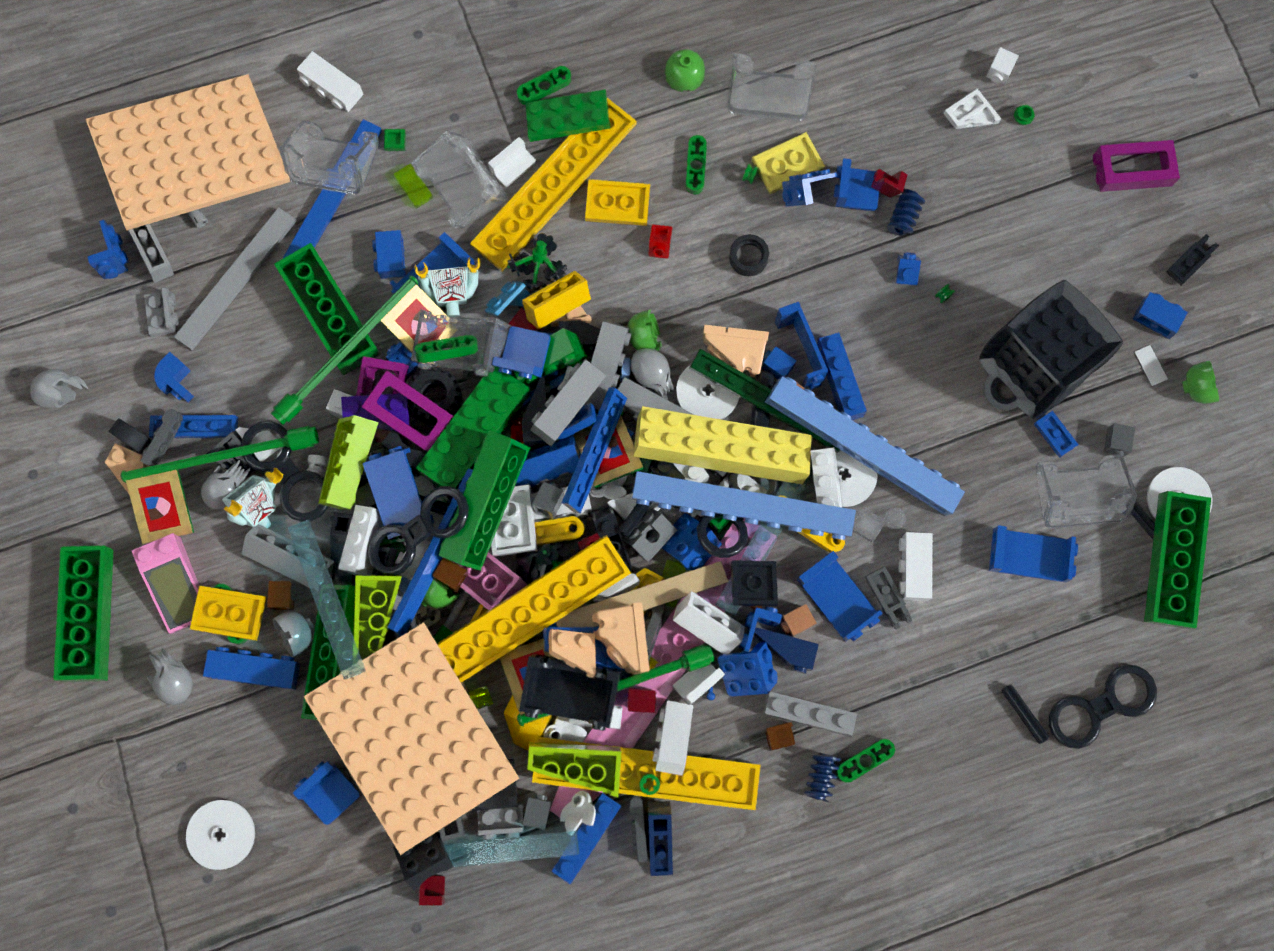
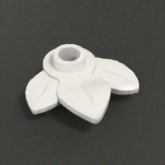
[589,476,627,500]
[543,716,587,742]
[560,791,596,835]

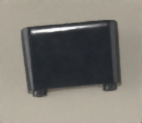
[519,654,621,731]

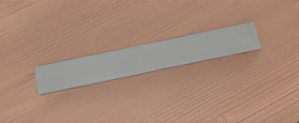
[174,207,296,351]

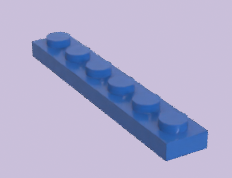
[561,387,627,514]

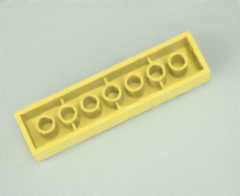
[633,406,812,484]

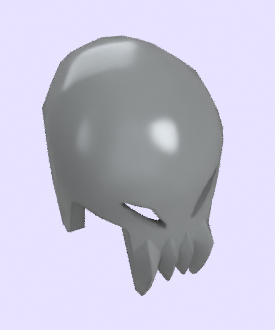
[631,348,673,398]
[30,369,88,408]
[201,460,250,510]
[147,648,193,705]

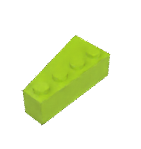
[318,415,378,510]
[353,576,402,666]
[528,742,621,797]

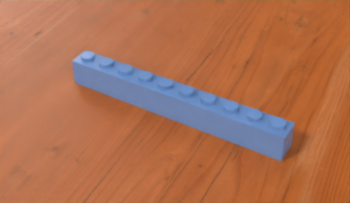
[765,376,965,516]
[632,471,856,540]

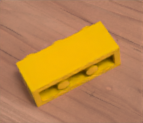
[522,271,591,329]

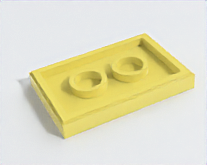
[751,132,825,194]

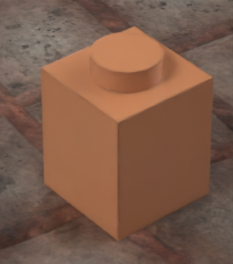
[780,604,817,637]

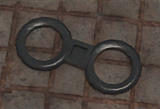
[241,421,329,522]
[697,473,778,558]
[368,486,469,576]
[1049,664,1157,749]

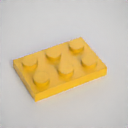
[585,179,650,226]
[190,586,266,641]

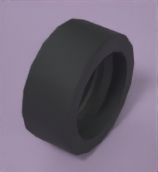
[729,234,770,277]
[108,418,152,454]

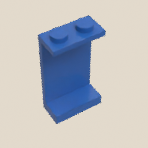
[389,232,475,304]
[775,301,828,390]
[362,446,435,539]
[989,525,1078,583]
[797,551,883,642]

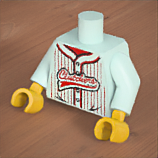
[414,257,480,317]
[222,467,283,528]

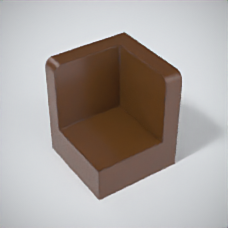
[433,557,468,593]
[267,581,295,610]
[764,722,795,751]

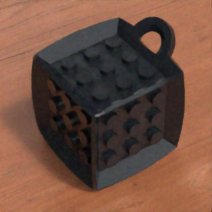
[979,280,1123,419]

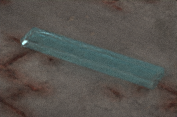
[445,831,579,867]

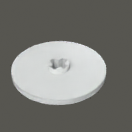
[676,366,739,420]
[813,450,877,507]
[1147,467,1213,519]
[186,800,255,870]

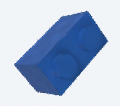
[372,230,406,279]
[1132,292,1188,339]

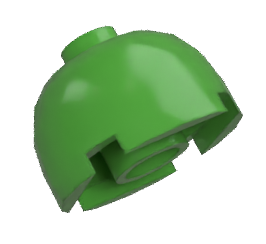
[665,49,705,92]
[628,309,662,351]
[1182,361,1219,404]
[421,578,460,609]

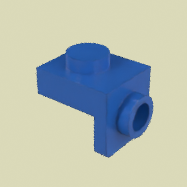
[896,252,921,285]
[386,342,421,379]

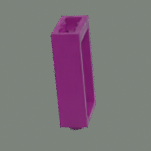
[1093,140,1180,192]
[356,356,409,443]
[362,371,453,452]

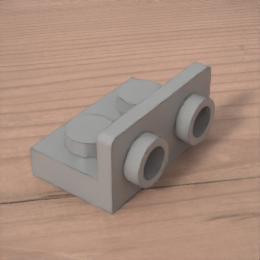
[144,287,178,337]
[477,804,524,840]

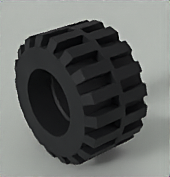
[408,367,463,425]

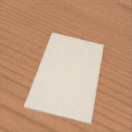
[1135,345,1168,386]

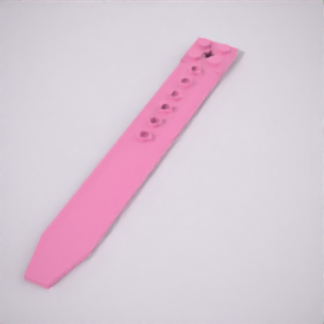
[550,519,776,817]

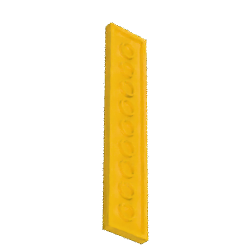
[470,98,637,271]
[437,535,631,683]
[532,737,761,810]

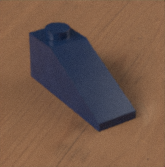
[754,627,819,674]
[648,801,673,876]

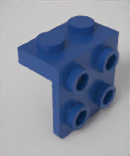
[833,158,879,211]
[782,169,837,207]
[87,219,129,279]
[492,326,551,379]
[661,513,722,572]
[739,606,782,653]
[718,642,778,697]
[293,761,360,825]

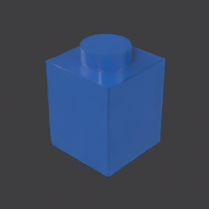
[762,346,797,380]

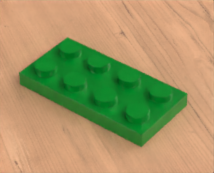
[526,89,610,142]

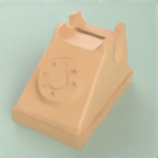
[702,325,769,377]
[592,602,649,674]

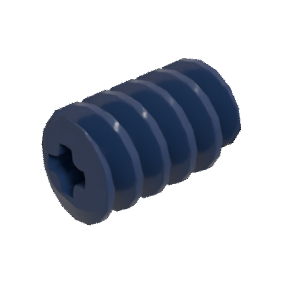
[887,189,925,236]
[804,753,841,803]

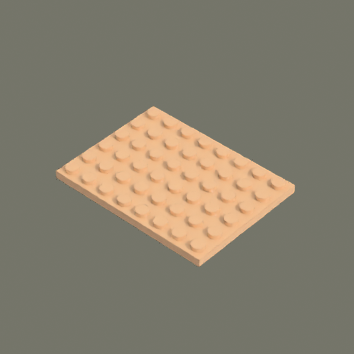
[86,74,290,230]
[304,623,519,855]

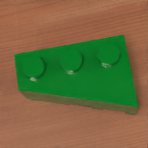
[514,328,588,385]

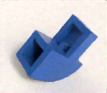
[154,352,194,403]

